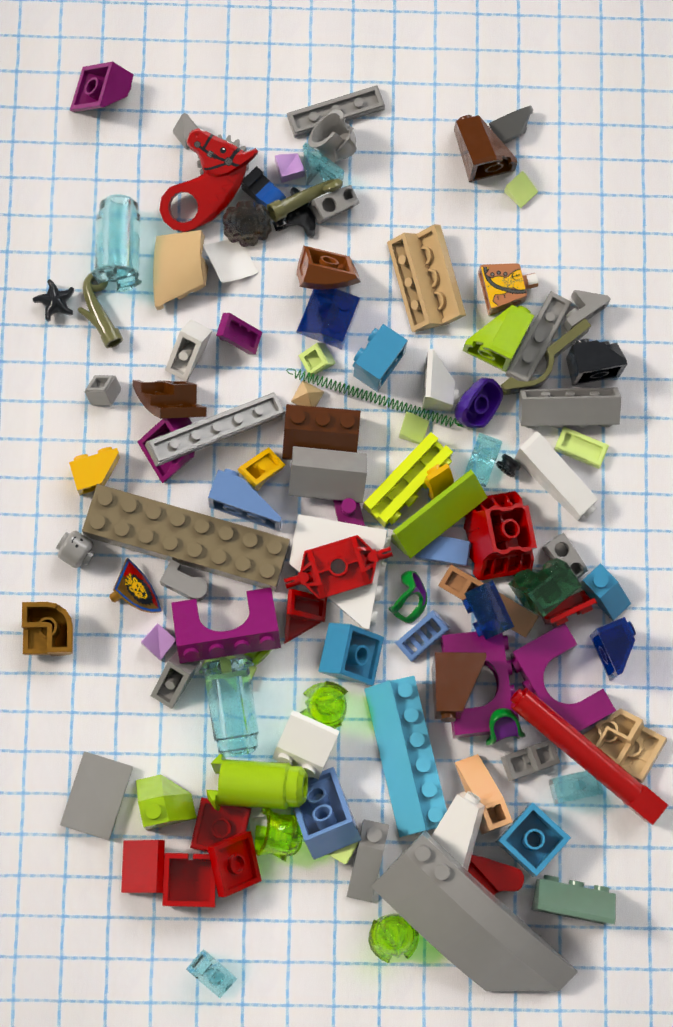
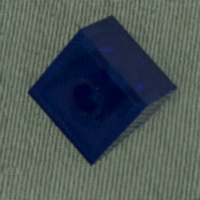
[296,289,360,350]
[462,580,514,640]
[590,617,636,681]

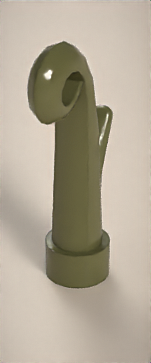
[267,178,343,222]
[78,271,123,348]

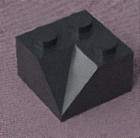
[566,339,627,386]

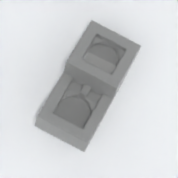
[500,740,560,781]

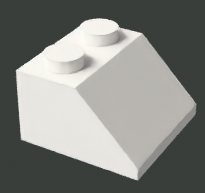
[272,710,340,780]

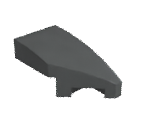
[489,105,533,144]

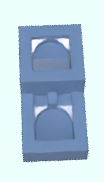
[415,536,471,567]

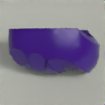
[454,377,503,428]

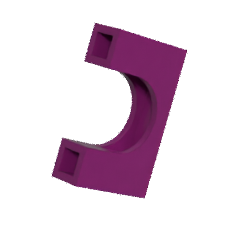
[171,587,281,664]
[510,623,616,732]
[440,629,519,739]

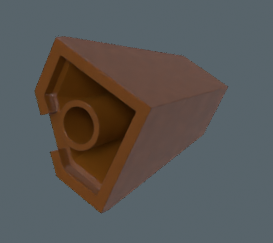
[454,115,518,182]
[431,652,486,722]

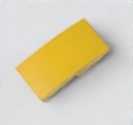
[424,463,454,500]

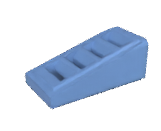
[395,610,450,662]

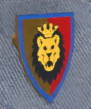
[110,558,162,613]

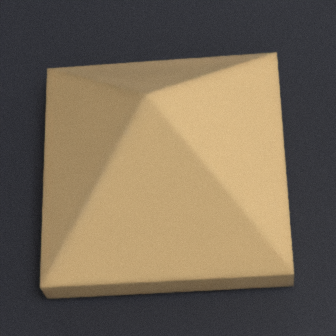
[291,380,324,407]

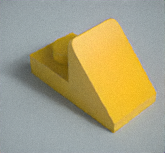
[237,447,285,491]

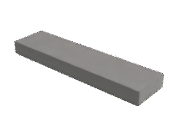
[287,85,385,138]
[505,291,572,382]

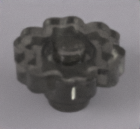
[223,200,272,247]

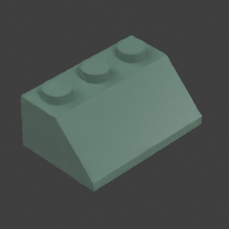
[531,875,616,925]

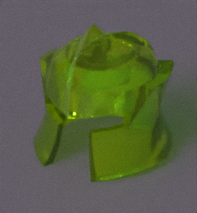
[300,681,348,729]
[255,808,303,862]
[368,913,419,963]

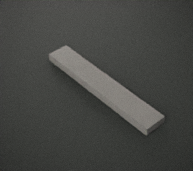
[145,392,285,467]

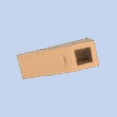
[455,754,513,835]

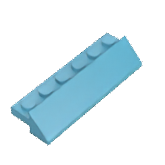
[364,676,447,838]

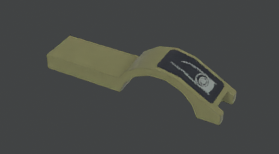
[501,319,591,395]

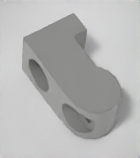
[309,185,360,225]
[541,533,588,583]
[160,559,208,601]

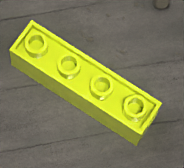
[363,432,453,527]

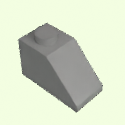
[151,650,201,709]

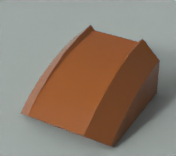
[296,245,361,289]

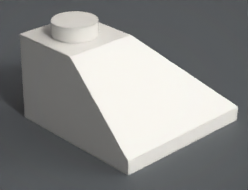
[422,349,459,411]

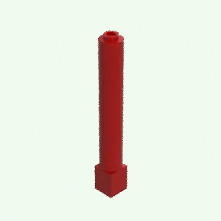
[510,688,668,825]

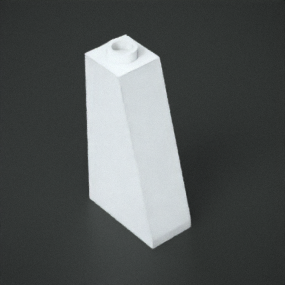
[514,431,598,521]
[432,791,485,871]

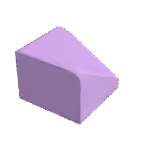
[275,153,305,183]
[141,623,176,661]

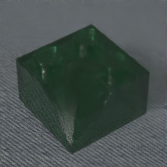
[508,558,582,617]

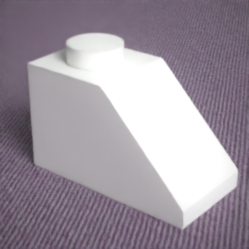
[165,319,213,381]

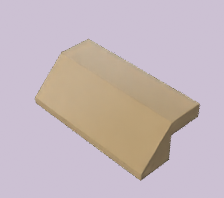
[387,224,466,332]

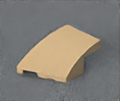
[153,230,209,310]
[583,708,667,783]

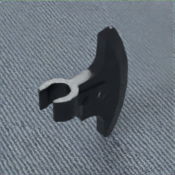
[272,187,316,237]

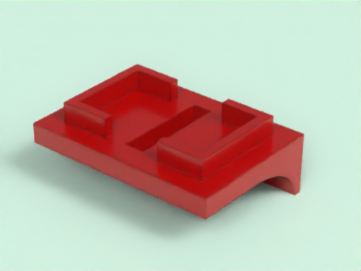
[539,590,597,627]

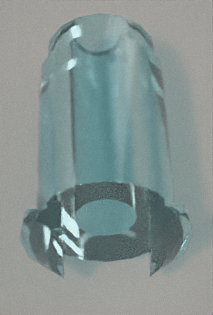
[92,194,142,292]
[199,657,259,757]

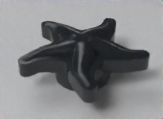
[33,279,74,322]

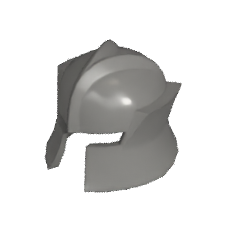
[308,110,357,163]

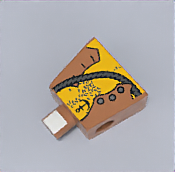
[478,263,538,316]

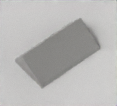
[288,446,367,503]

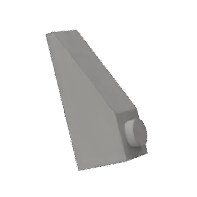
[346,819,389,902]

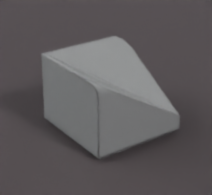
[173,113,198,149]
[84,375,121,406]

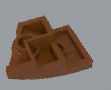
[133,380,207,419]

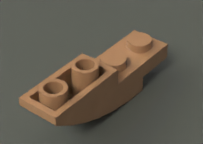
[438,565,539,638]

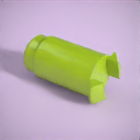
[206,754,308,811]

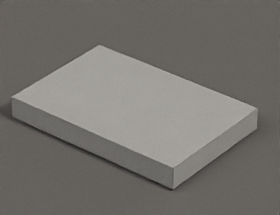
[60,751,133,841]

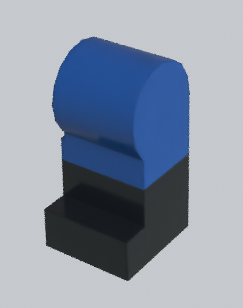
[241,166,286,212]

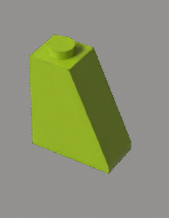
[462,305,534,372]
[136,774,197,830]

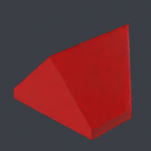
[284,589,327,644]

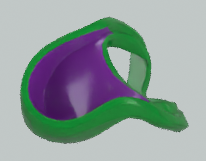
[389,571,427,623]
[486,708,526,746]

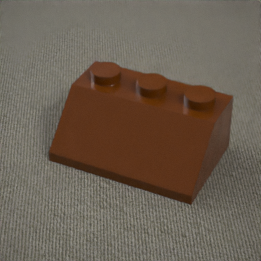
[282,404,361,460]

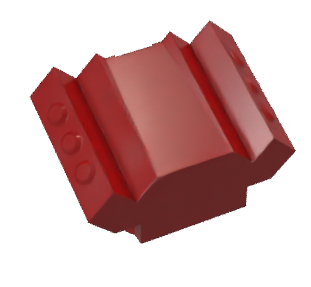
[464,491,537,581]

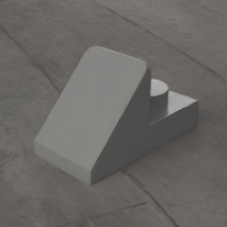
[563,290,611,332]

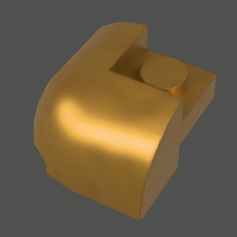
[22,602,73,656]

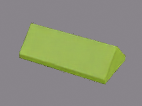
[391,470,488,559]

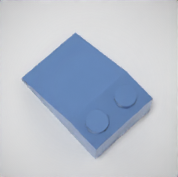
[208,469,281,532]
[294,767,362,860]

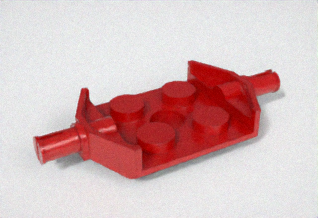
[284,535,393,600]

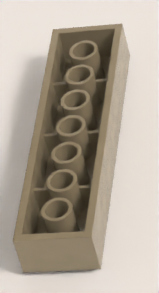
[82,484,290,592]

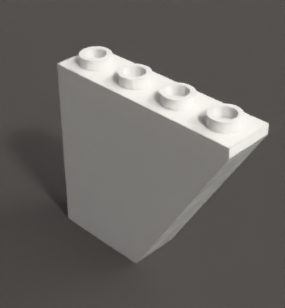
[289,514,391,631]

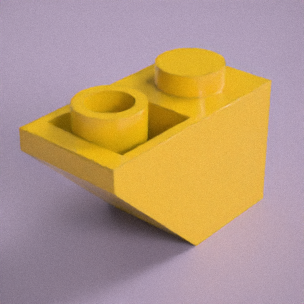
[69,447,120,495]

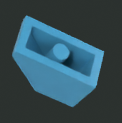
[579,563,631,621]

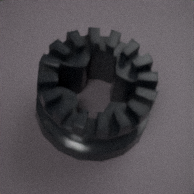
[496,454,521,478]

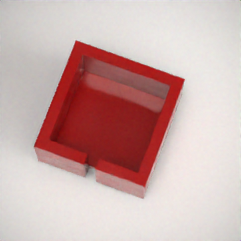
[162,853,216,908]

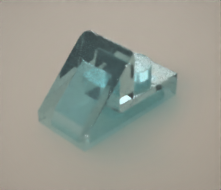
[303,143,344,186]
[464,433,502,487]
[186,949,237,998]

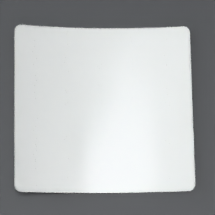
[203,236,258,283]

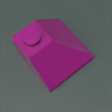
[70,61,134,112]
[137,417,195,483]

